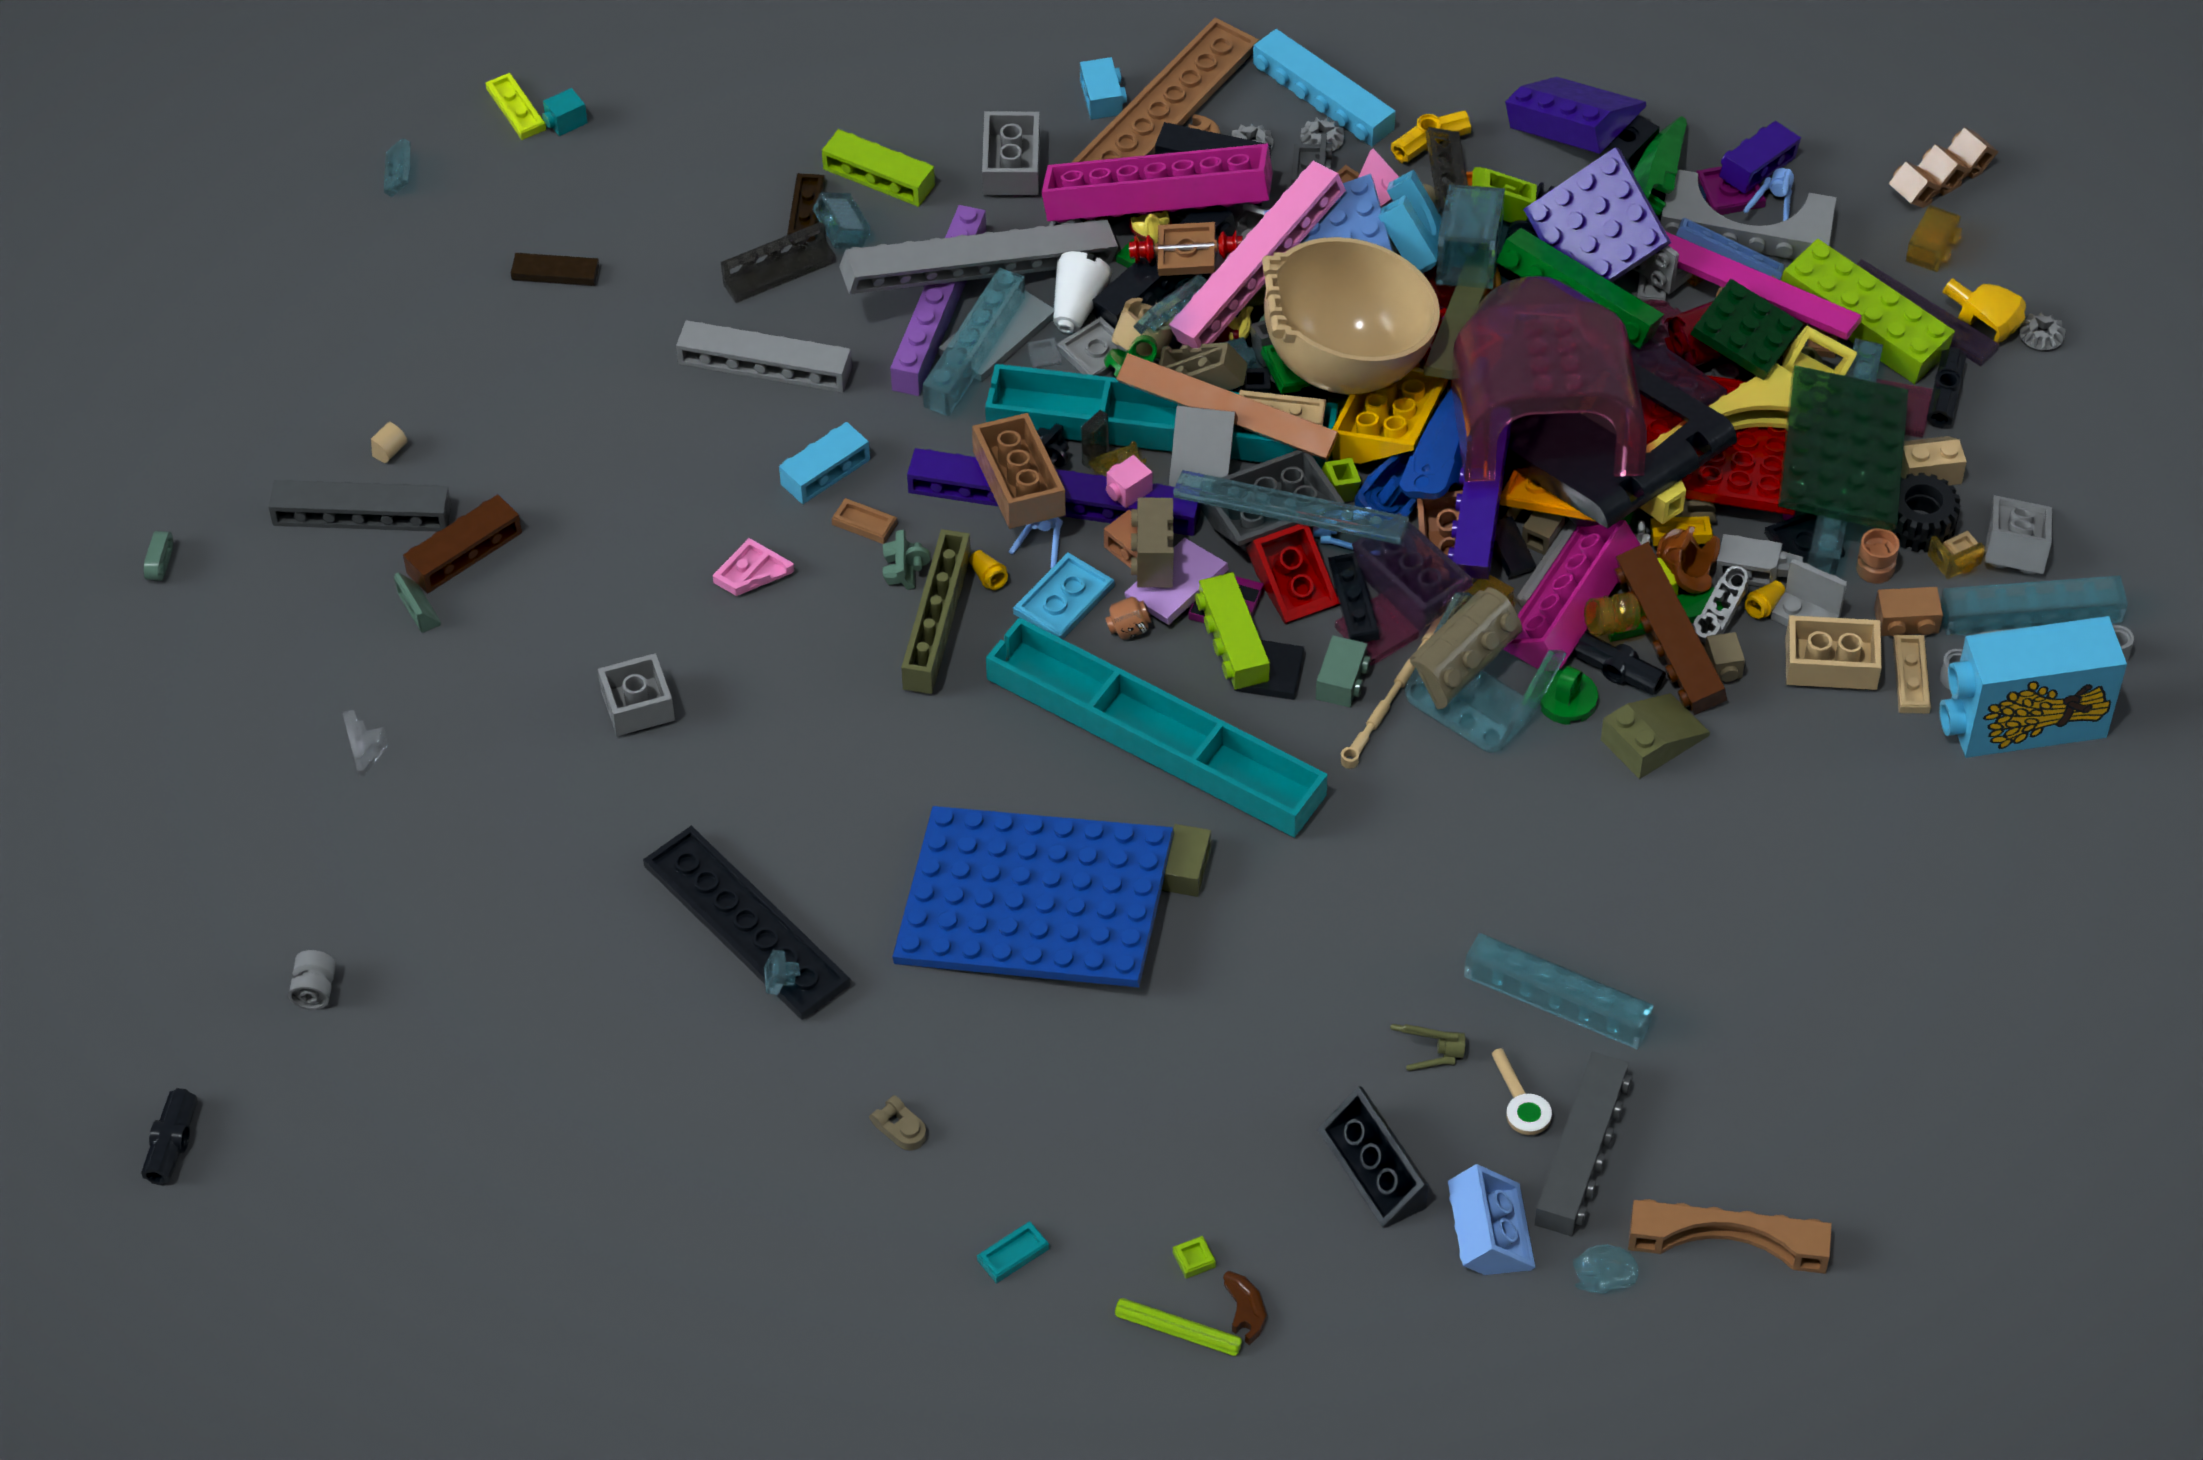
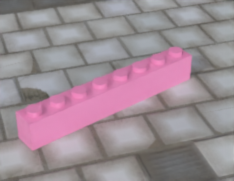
[1169,161,1346,348]

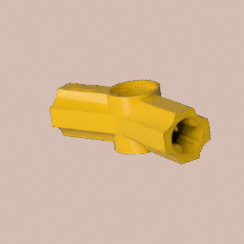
[1391,111,1471,163]

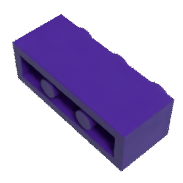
[1719,120,1801,194]

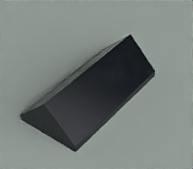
[1318,1086,1428,1228]

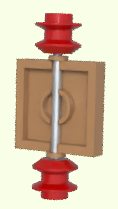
[1129,222,1243,276]

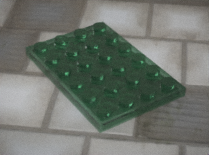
[1778,365,1909,531]

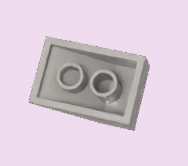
[1984,495,2052,575]

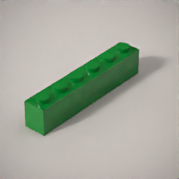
[1496,228,1664,349]

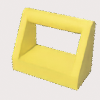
[1782,326,1857,397]

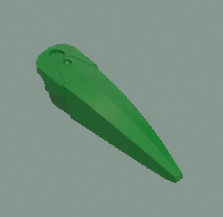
[1633,116,1687,216]

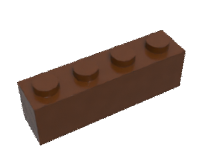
[403,494,522,594]

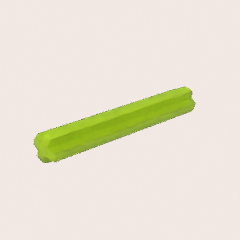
[1115,1298,1242,1356]

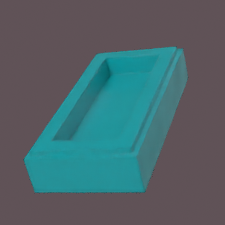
[977,1221,1049,1284]

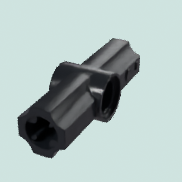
[1927,347,1966,428]
[1574,633,1666,695]
[141,1088,198,1185]

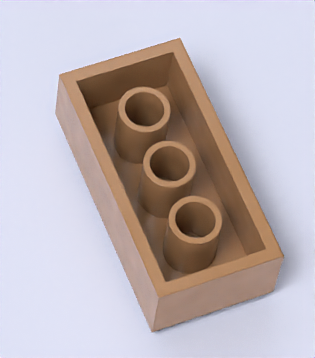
[972,413,1065,529]

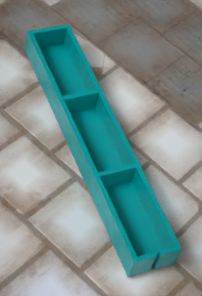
[985,364,1338,469]
[986,617,1328,838]

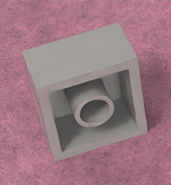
[598,653,675,736]

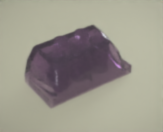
[1352,513,1473,631]

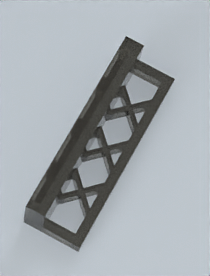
[1425,127,1472,232]
[721,221,836,303]

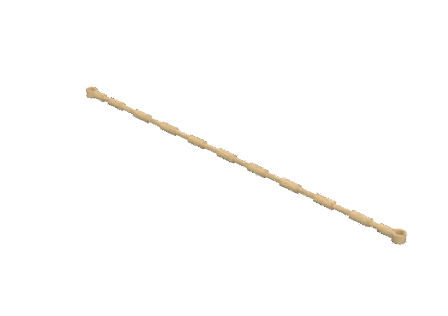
[1341,346,1626,769]

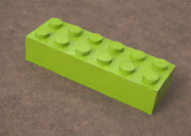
[1781,238,1955,385]

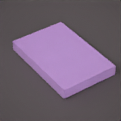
[1124,538,1229,625]

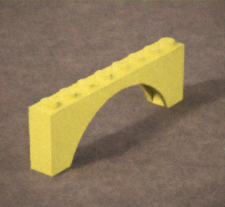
[1629,363,1828,524]

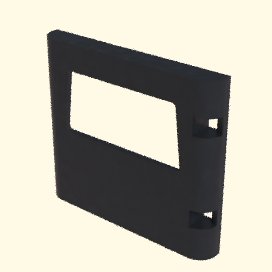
[1506,347,1737,529]

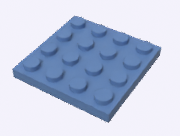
[1264,174,1393,251]

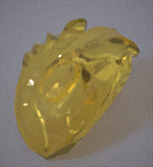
[1088,441,1147,477]

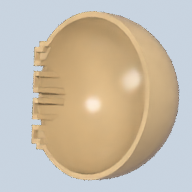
[1262,237,1440,395]

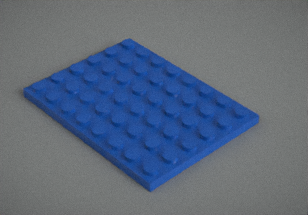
[892,806,1174,987]

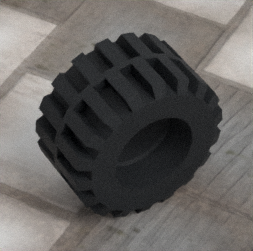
[1882,473,1961,552]

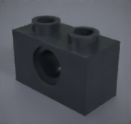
[1600,115,1660,171]

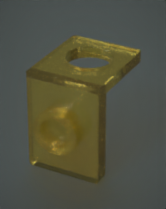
[1928,536,1985,579]

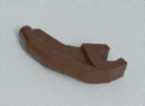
[1223,1271,1267,1345]

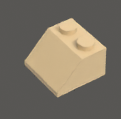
[1891,436,1967,486]

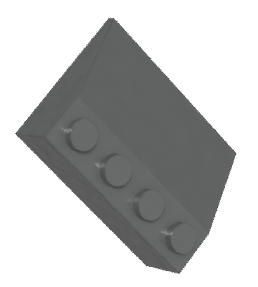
[1200,450,1345,546]

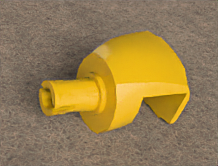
[1942,278,2026,345]

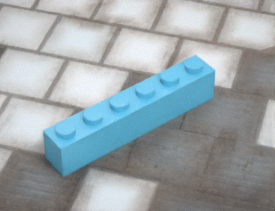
[1253,29,1396,147]

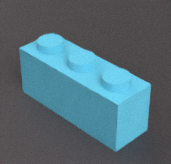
[779,422,870,505]

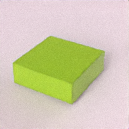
[1173,1236,1216,1279]

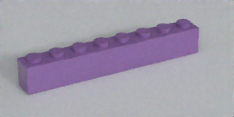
[890,205,986,396]

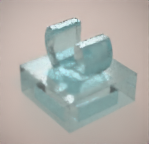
[764,950,800,995]

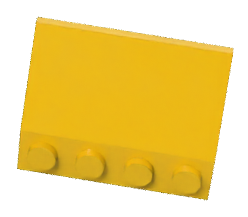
[1332,368,1449,464]

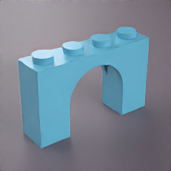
[1378,170,1447,273]

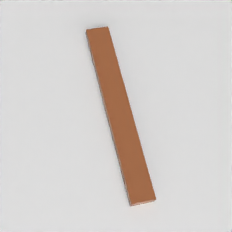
[1116,353,1339,461]

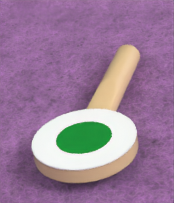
[1492,1048,1552,1135]

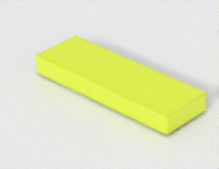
[485,73,546,140]

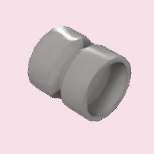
[288,950,336,1010]

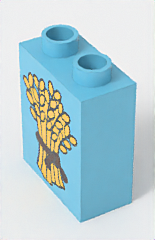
[1939,616,2127,758]

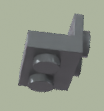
[1291,133,1332,185]

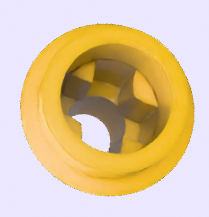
[969,550,1008,590]
[1744,580,1785,619]

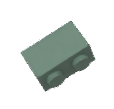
[1316,635,1371,708]

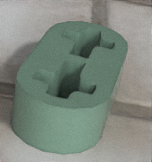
[144,531,173,581]

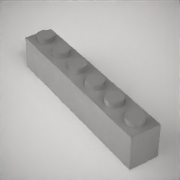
[676,320,852,393]

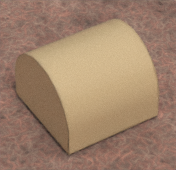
[371,422,407,463]

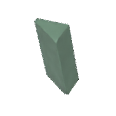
[394,572,441,633]

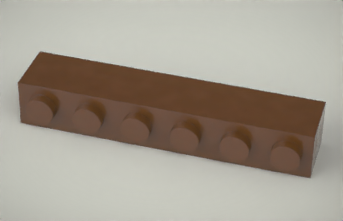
[1614,542,1727,715]

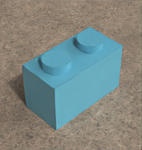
[1080,57,1127,120]

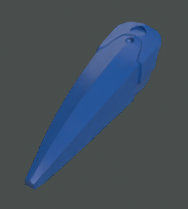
[1399,359,1488,500]
[1354,430,1425,530]

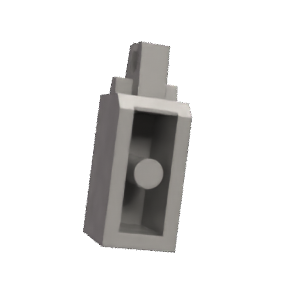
[1716,534,1803,587]

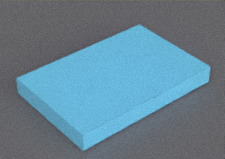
[1013,552,1115,639]

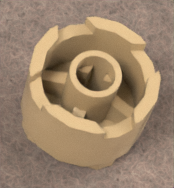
[1112,298,1176,358]

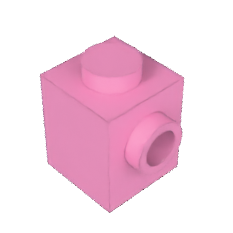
[1106,455,1153,508]

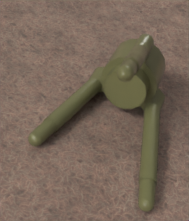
[1390,1024,1465,1071]

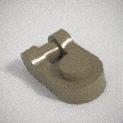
[869,1095,926,1151]

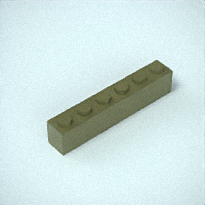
[901,529,971,694]

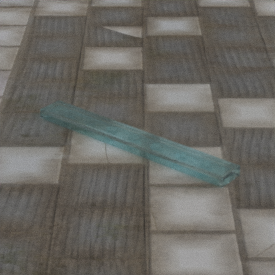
[1173,470,1409,545]

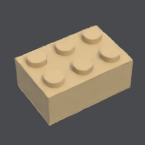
[1785,615,1882,690]

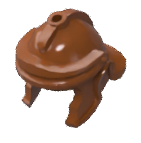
[1656,526,1720,594]

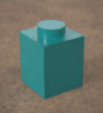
[542,88,588,136]

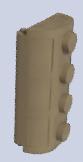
[1410,587,1522,709]

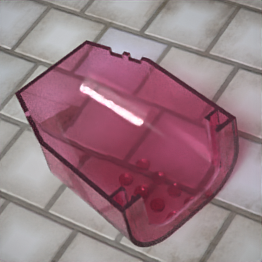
[1451,276,1647,482]

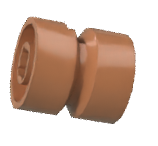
[1856,528,1900,584]

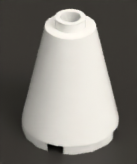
[1053,251,1112,334]

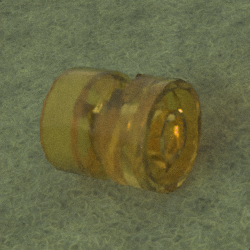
[1584,592,1641,637]

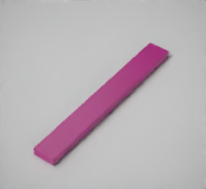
[1665,231,1862,340]

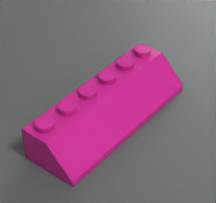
[1503,520,1640,669]

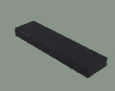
[1328,552,1380,643]

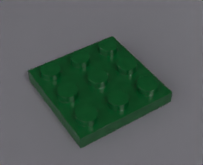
[1690,278,1804,380]

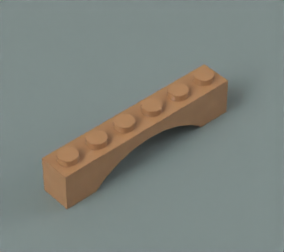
[1628,1199,1832,1274]

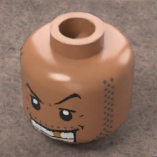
[1105,597,1152,640]

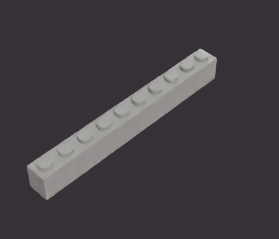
[839,220,1118,294]

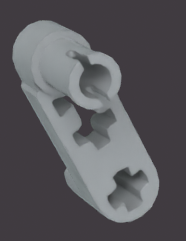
[1693,565,1749,645]

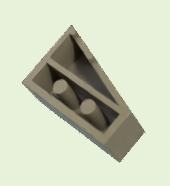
[1159,342,1248,390]
[1131,497,1174,588]

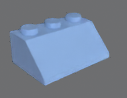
[1448,1164,1535,1275]

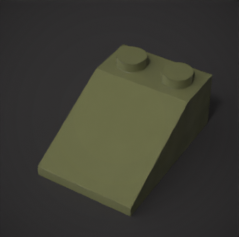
[1600,693,1710,779]

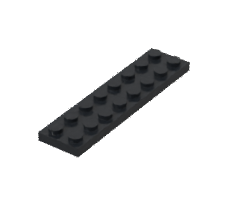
[643,825,851,1020]

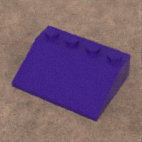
[1505,77,1647,154]

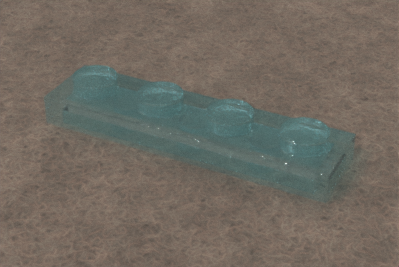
[1133,274,1207,335]

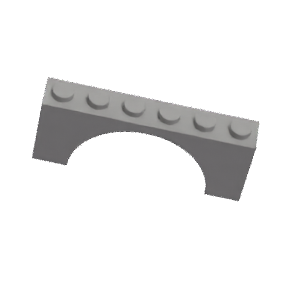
[1660,169,1837,260]

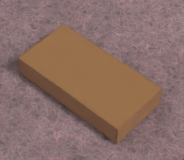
[832,498,897,544]

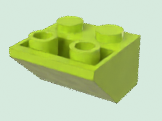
[1471,167,1537,223]

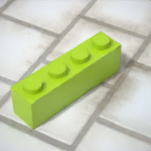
[822,129,935,207]
[1195,572,1270,690]

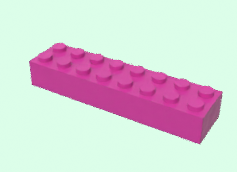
[1042,144,1273,222]

